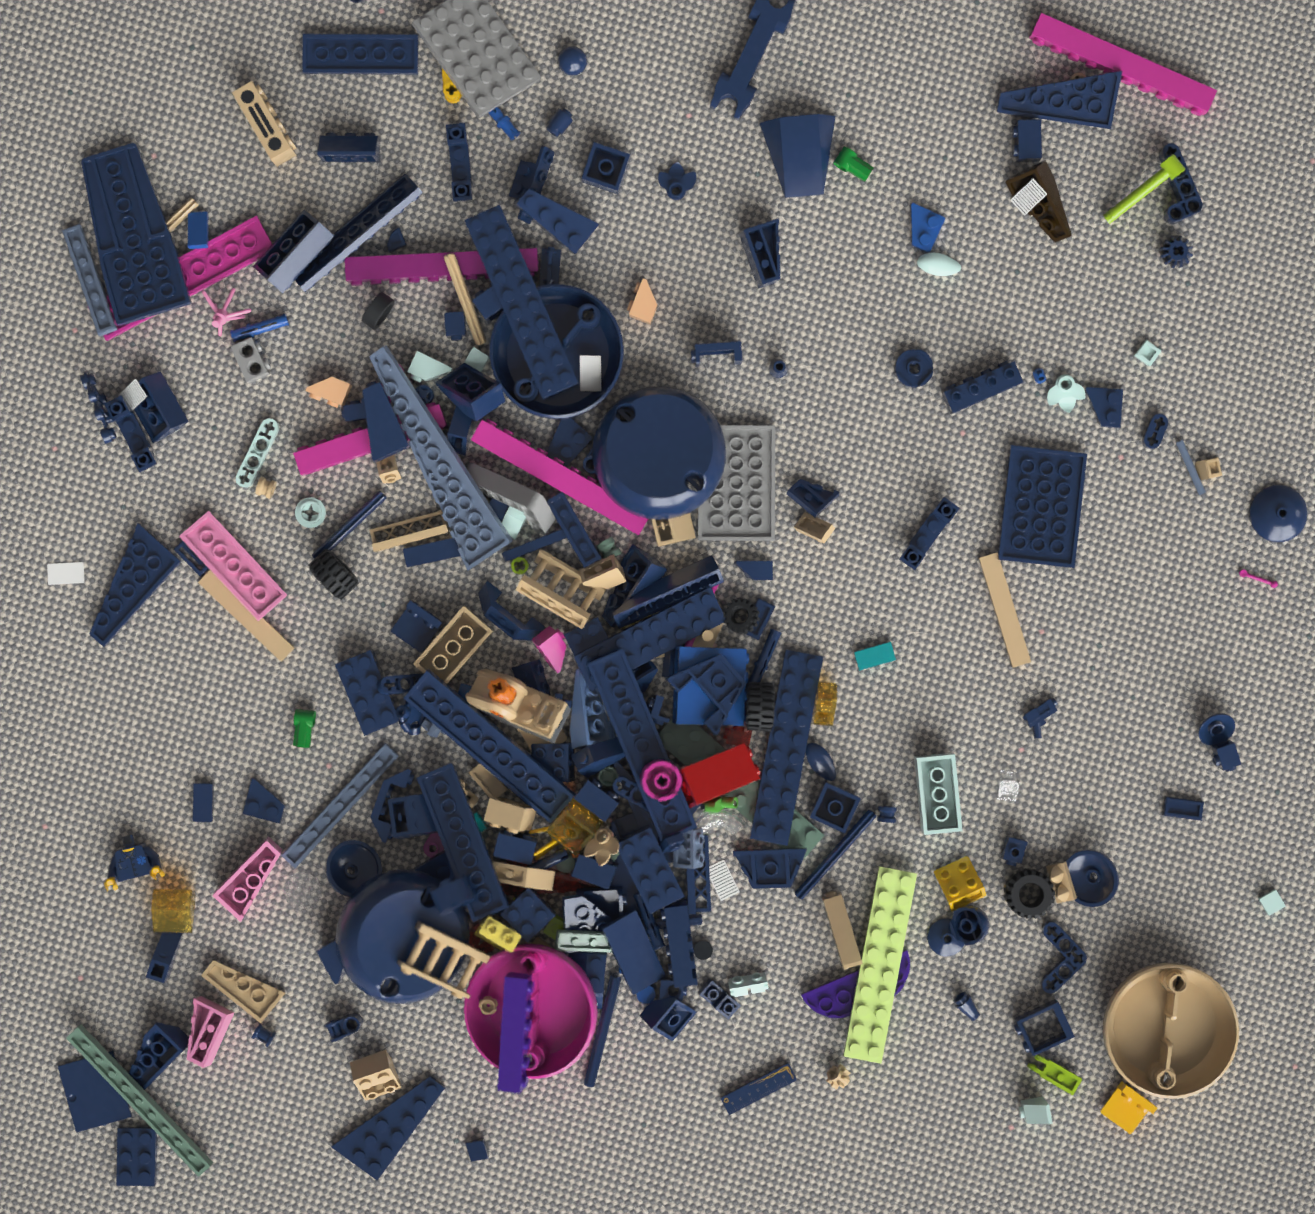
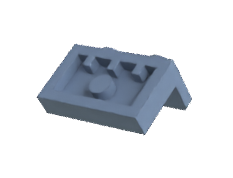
[673,828,704,869]

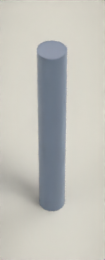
[1176,440,1206,495]

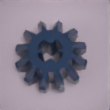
[1160,236,1193,268]

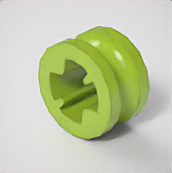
[511,557,529,574]

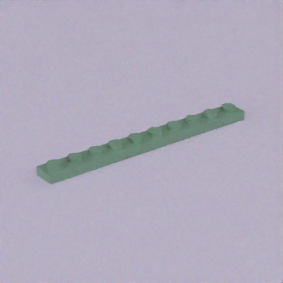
[66,1024,214,1177]

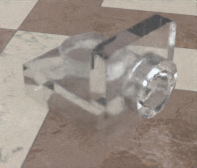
[996,770,1020,802]

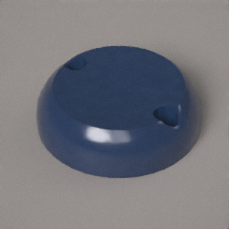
[490,284,624,419]
[592,386,726,520]
[336,869,470,1004]

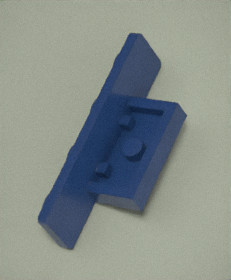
[508,146,554,224]

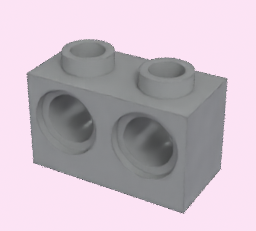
[231,337,271,384]

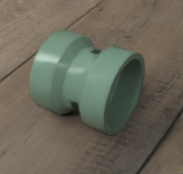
[596,537,622,559]
[599,766,618,786]

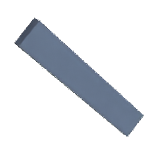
[62,224,118,336]

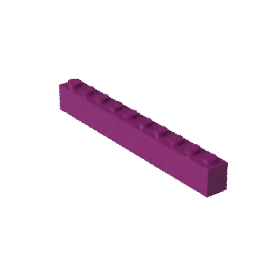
[345,248,539,286]

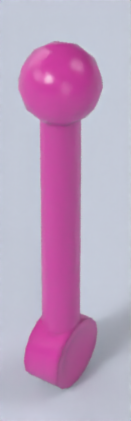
[1239,570,1278,588]

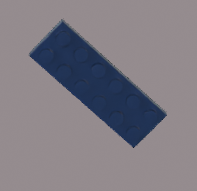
[302,34,419,75]

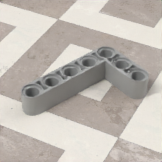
[466,463,555,535]

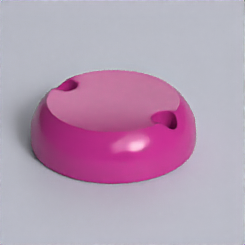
[464,944,598,1079]

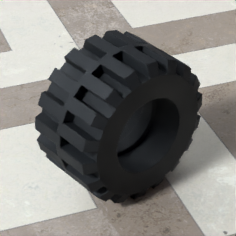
[308,549,359,600]
[745,682,775,731]
[1004,868,1055,919]

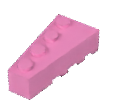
[213,836,282,922]

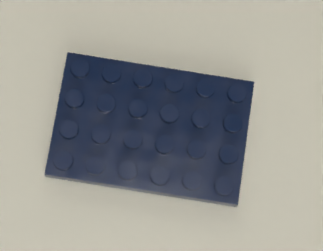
[998,445,1087,568]

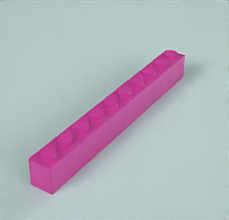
[1029,13,1218,116]
[471,419,648,535]

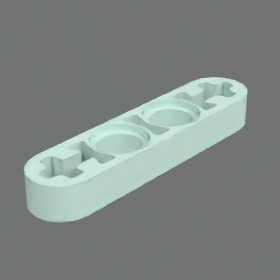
[236,418,279,488]

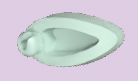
[917,252,961,276]

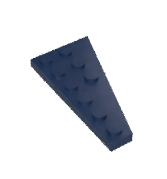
[996,70,1122,129]
[89,523,182,647]
[331,1075,446,1181]

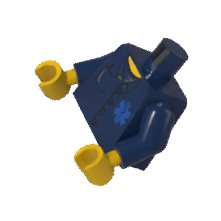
[104,834,165,891]

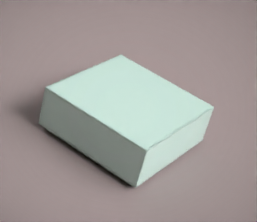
[1134,339,1161,367]
[1258,889,1285,916]

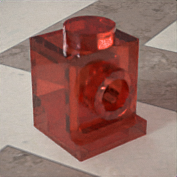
[723,726,752,746]

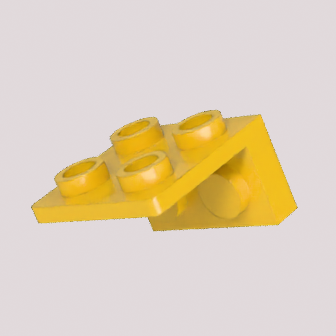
[934,856,986,911]
[1100,1081,1157,1134]

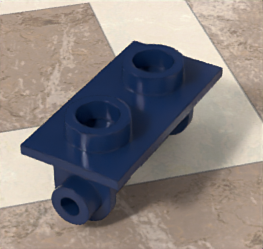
[539,247,561,286]

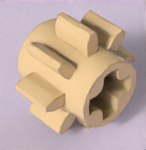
[826,1064,850,1090]

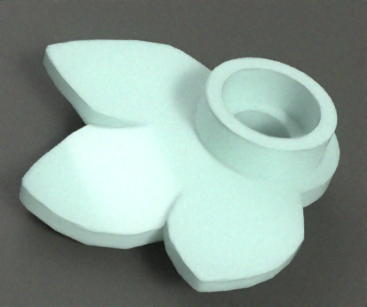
[1047,374,1085,413]

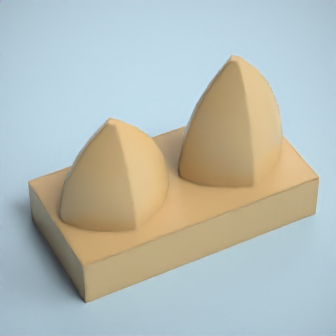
[1046,861,1077,903]

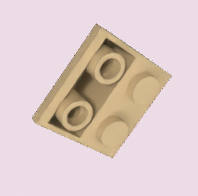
[651,513,696,547]
[350,1050,401,1101]

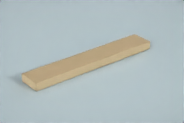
[978,552,1031,668]
[198,570,295,662]

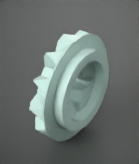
[295,497,326,528]

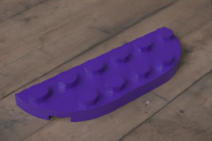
[801,949,910,1018]

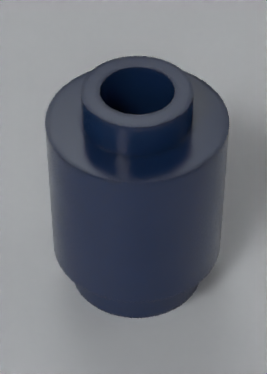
[546,108,573,137]

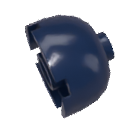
[950,906,990,945]

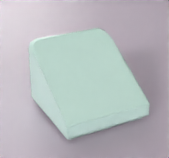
[464,347,490,372]

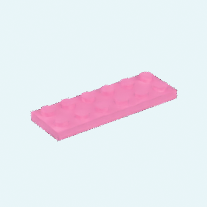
[179,511,287,621]

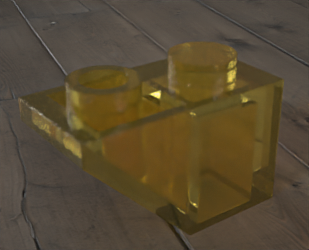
[814,682,837,726]

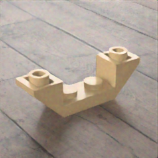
[491,859,555,891]

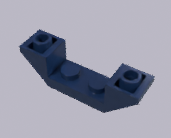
[446,123,473,202]
[104,395,157,473]
[899,497,960,571]
[478,580,546,641]
[371,768,415,843]

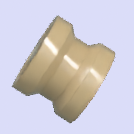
[255,476,277,499]

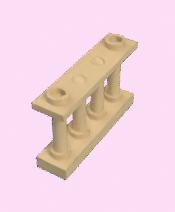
[516,549,606,629]
[397,921,490,999]

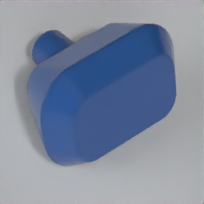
[1033,368,1046,384]

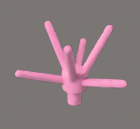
[202,288,251,336]

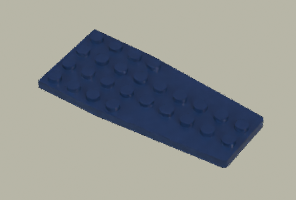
[81,143,192,326]

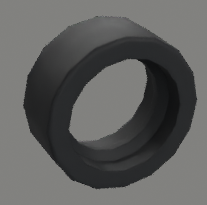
[361,292,395,330]

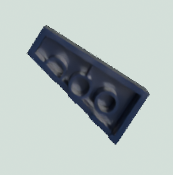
[513,188,599,254]
[661,899,698,988]

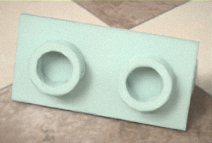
[728,972,768,997]

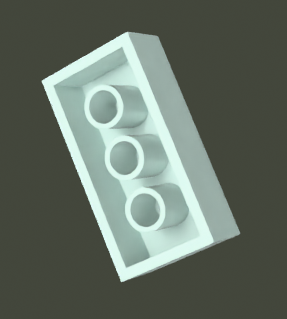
[914,753,962,835]

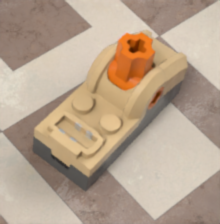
[466,669,571,743]

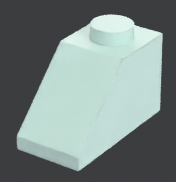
[407,351,453,383]
[502,506,527,540]
[1018,1096,1053,1124]

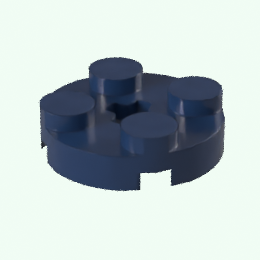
[894,349,933,388]

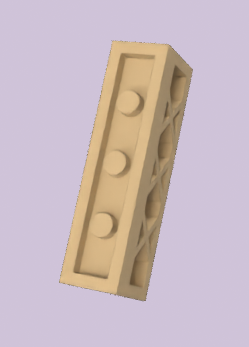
[369,510,449,552]

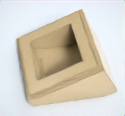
[1195,457,1222,480]

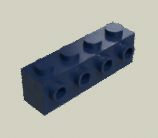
[942,360,1023,414]

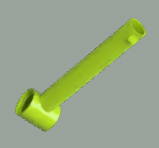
[1103,154,1185,224]

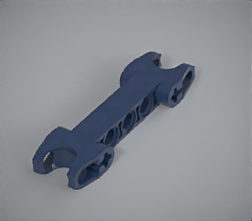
[710,0,796,121]

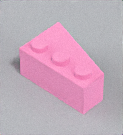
[187,996,235,1068]

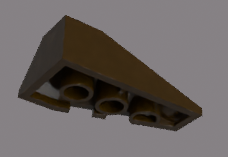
[1005,160,1072,243]

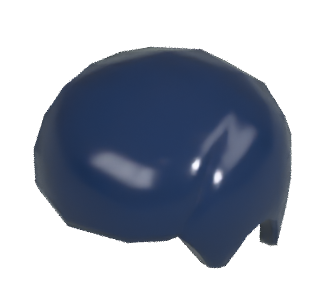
[557,46,587,76]

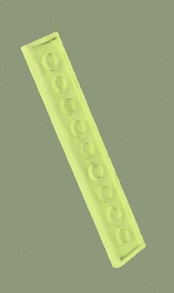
[843,866,917,1064]

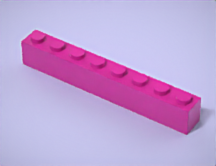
[293,402,448,476]

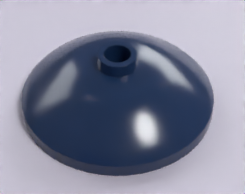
[1249,485,1307,542]
[325,840,382,897]
[1066,850,1119,907]

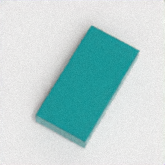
[854,642,896,671]

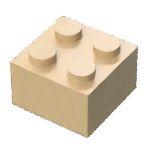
[484,797,536,834]

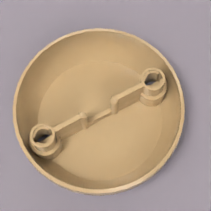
[1102,963,1239,1099]

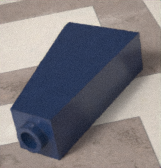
[362,381,410,463]

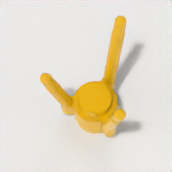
[529,823,570,860]

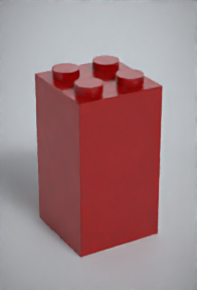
[679,743,760,808]

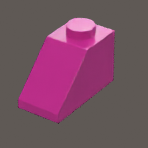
[532,626,566,673]

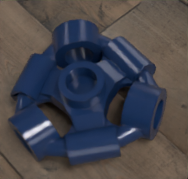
[396,701,426,735]

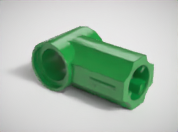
[833,146,874,182]
[293,709,316,748]

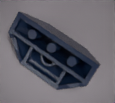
[568,951,607,1009]

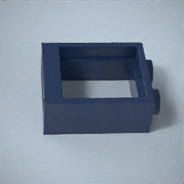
[1013,999,1075,1056]

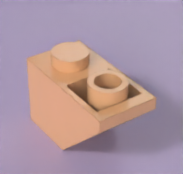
[627,278,657,324]
[306,377,352,408]

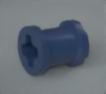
[251,1023,276,1047]

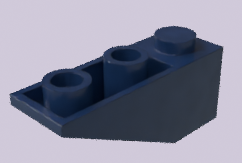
[146,919,186,983]

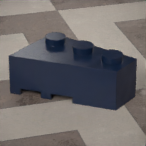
[739,218,781,289]

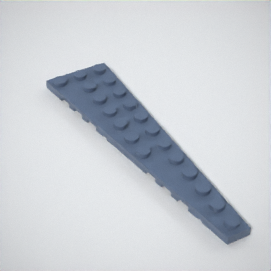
[369,345,513,571]

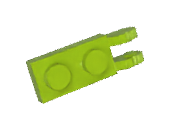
[1027,1054,1082,1095]

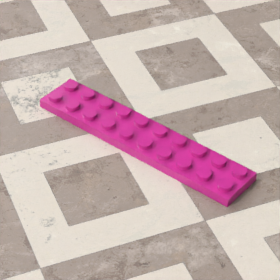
[103,216,273,341]

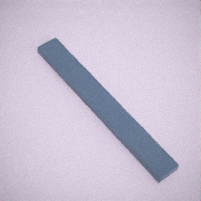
[281,743,400,868]

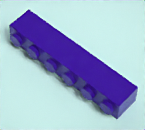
[497,972,535,1094]

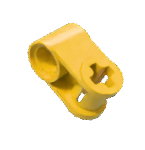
[442,68,462,104]

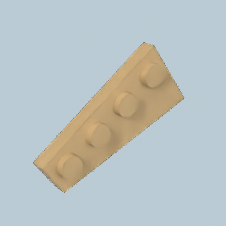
[201,960,285,1023]

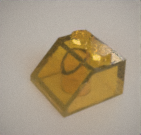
[546,798,604,856]
[151,889,196,933]

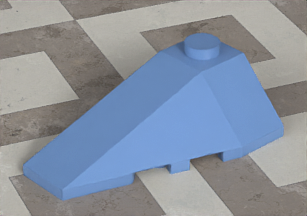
[570,669,615,749]

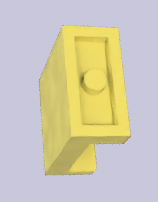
[474,916,522,952]

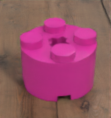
[640,760,682,801]

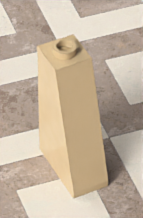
[822,890,863,969]

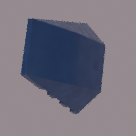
[759,114,836,198]

